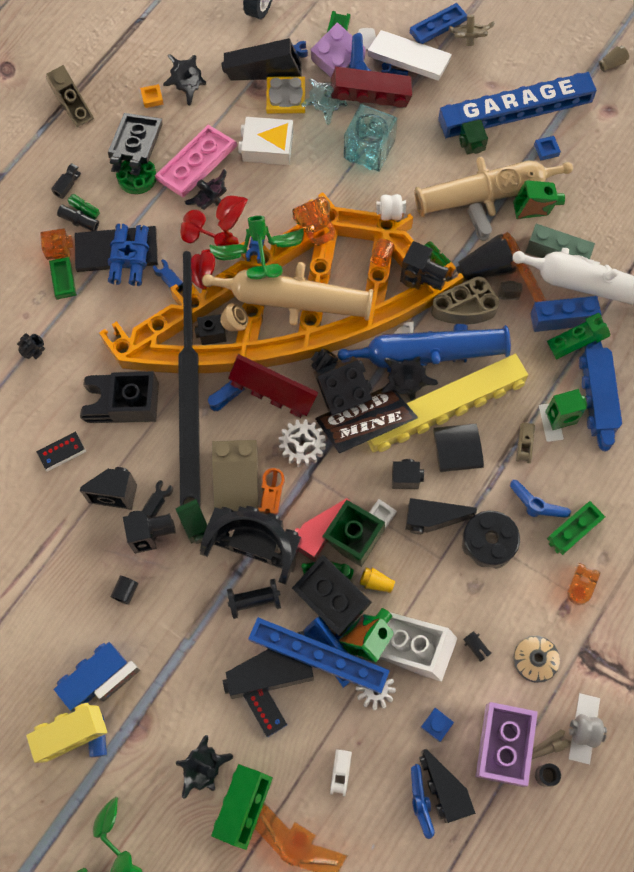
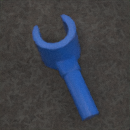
[381,62,408,76]

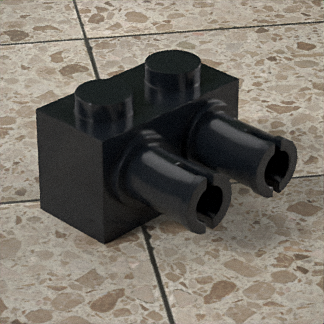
[400,241,448,291]
[123,511,176,554]

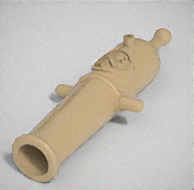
[414,157,573,217]
[202,262,373,326]

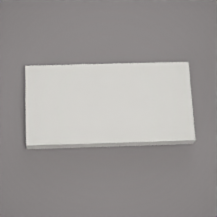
[367,30,452,81]

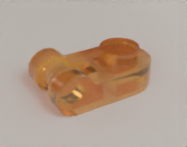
[567,563,601,605]

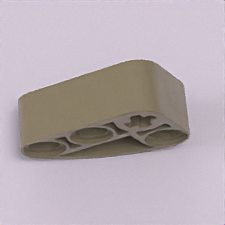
[431,277,499,325]

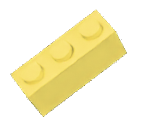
[26,703,108,763]

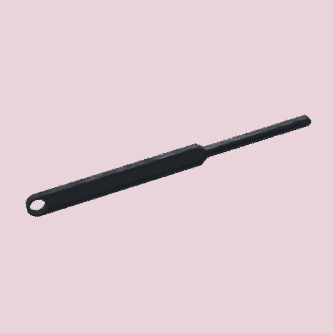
[178,251,201,506]

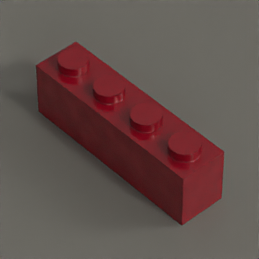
[331,66,412,108]

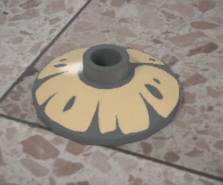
[513,636,560,683]

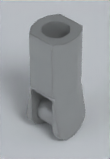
[467,203,492,241]

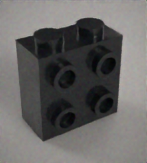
[313,356,373,416]

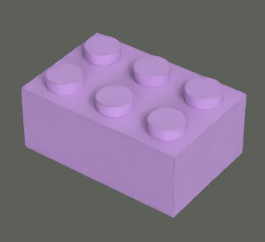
[475,702,538,787]

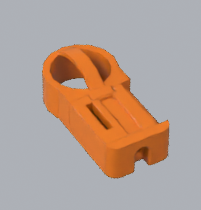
[258,468,285,515]

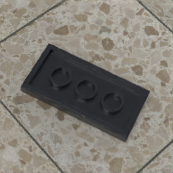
[75,226,158,272]

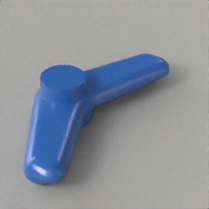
[349,33,371,71]
[510,480,571,518]
[411,764,435,839]

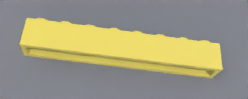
[367,353,528,453]

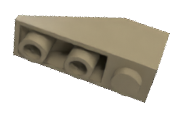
[46,65,94,127]

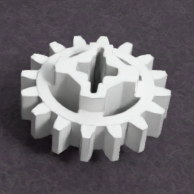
[279,419,326,467]

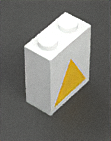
[238,117,293,165]

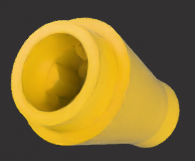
[360,567,395,593]

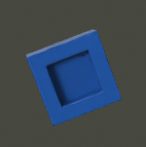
[534,136,561,161]
[420,708,454,742]

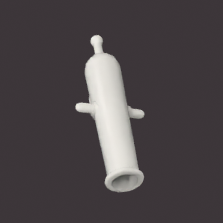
[513,248,634,305]

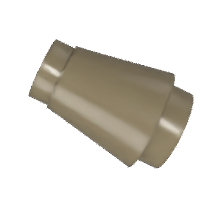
[599,45,629,72]

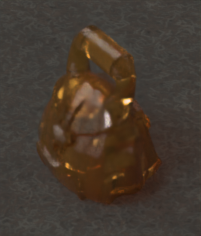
[292,196,335,246]

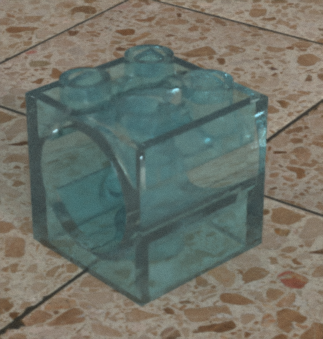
[344,104,397,172]

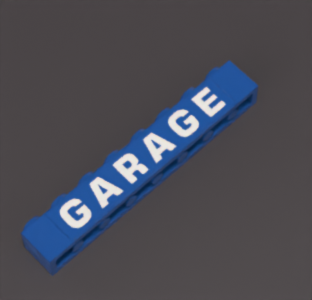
[438,72,597,138]

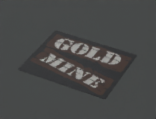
[315,388,418,453]

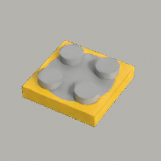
[266,77,305,114]

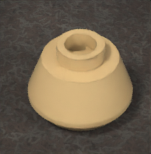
[221,303,248,331]

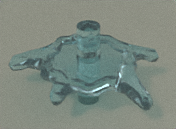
[301,78,348,125]

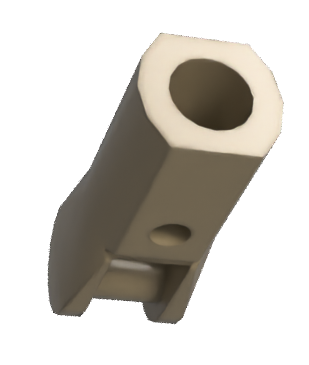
[516,423,535,463]

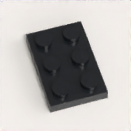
[292,554,372,636]

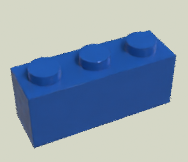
[530,296,601,332]
[53,642,128,712]

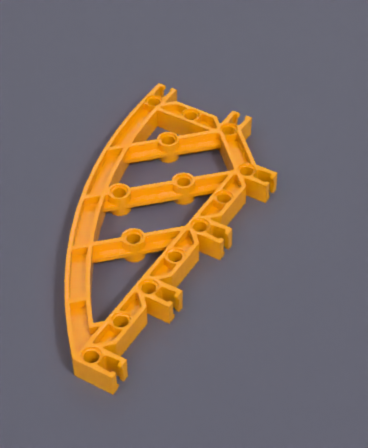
[99,192,464,373]

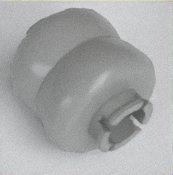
[569,714,607,748]

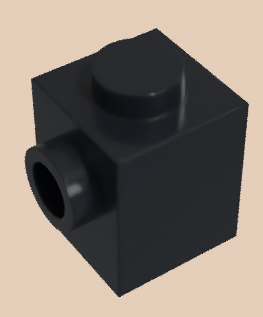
[194,314,227,345]
[392,459,424,489]

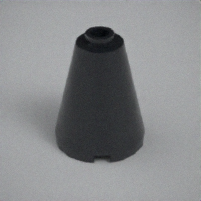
[456,234,516,281]

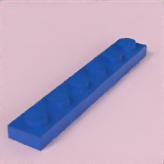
[248,617,390,694]

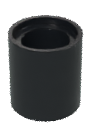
[110,575,139,605]
[535,763,561,787]

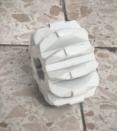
[356,679,396,710]

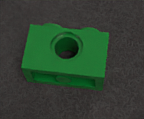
[545,389,587,430]

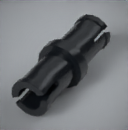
[57,204,99,231]

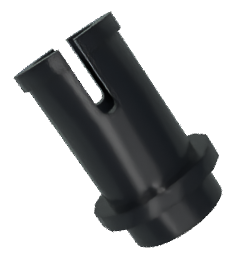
[463,631,492,662]

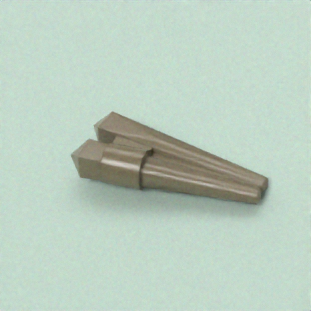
[531,729,571,760]

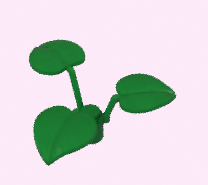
[209,215,304,279]
[77,797,142,872]

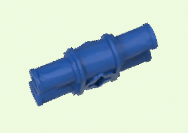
[108,223,149,286]

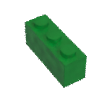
[211,764,273,850]

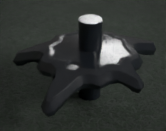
[163,54,206,106]
[184,169,227,210]
[381,356,438,401]
[176,735,233,799]

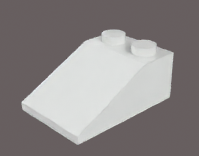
[380,612,457,682]

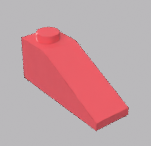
[294,498,350,562]

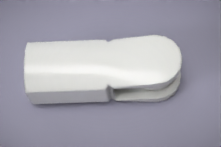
[330,749,352,797]

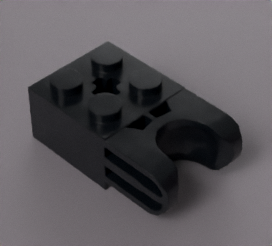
[80,371,159,423]

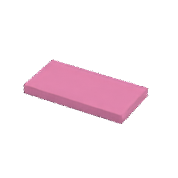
[155,125,237,198]

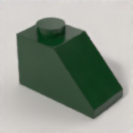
[175,499,208,544]

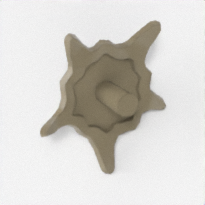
[449,15,495,46]

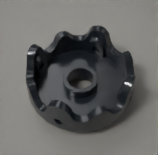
[462,510,520,569]

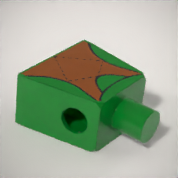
[513,180,565,219]
[339,608,394,663]

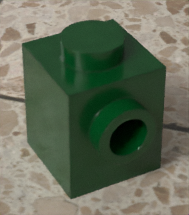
[459,119,488,155]

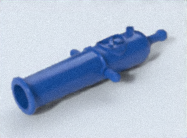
[337,325,511,373]

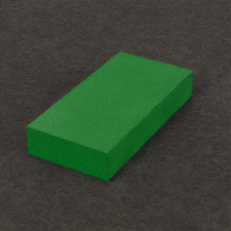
[49,257,77,300]

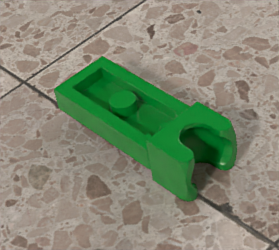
[547,313,611,360]

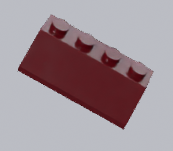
[228,354,319,418]

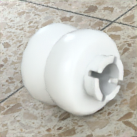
[376,194,406,221]

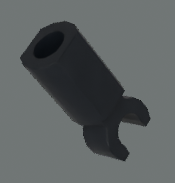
[51,163,81,199]
[142,480,173,518]

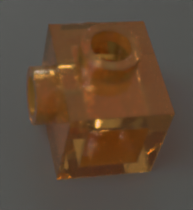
[40,228,73,260]

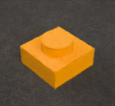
[140,84,164,108]

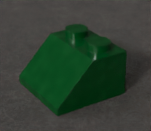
[322,499,385,567]

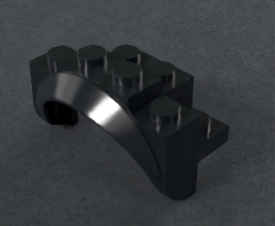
[200,506,302,585]

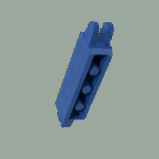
[579,341,622,452]

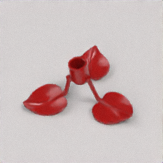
[180,195,248,290]

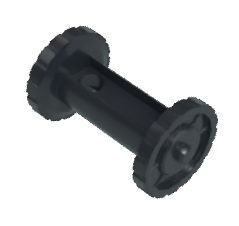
[227,578,281,619]

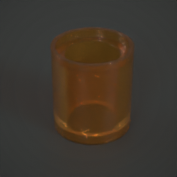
[370,239,395,267]

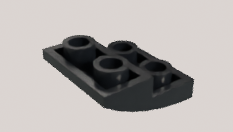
[433,423,484,472]

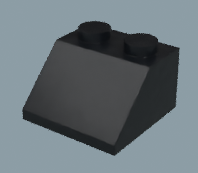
[80,467,137,510]

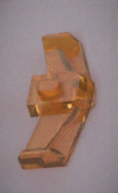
[255,803,348,872]

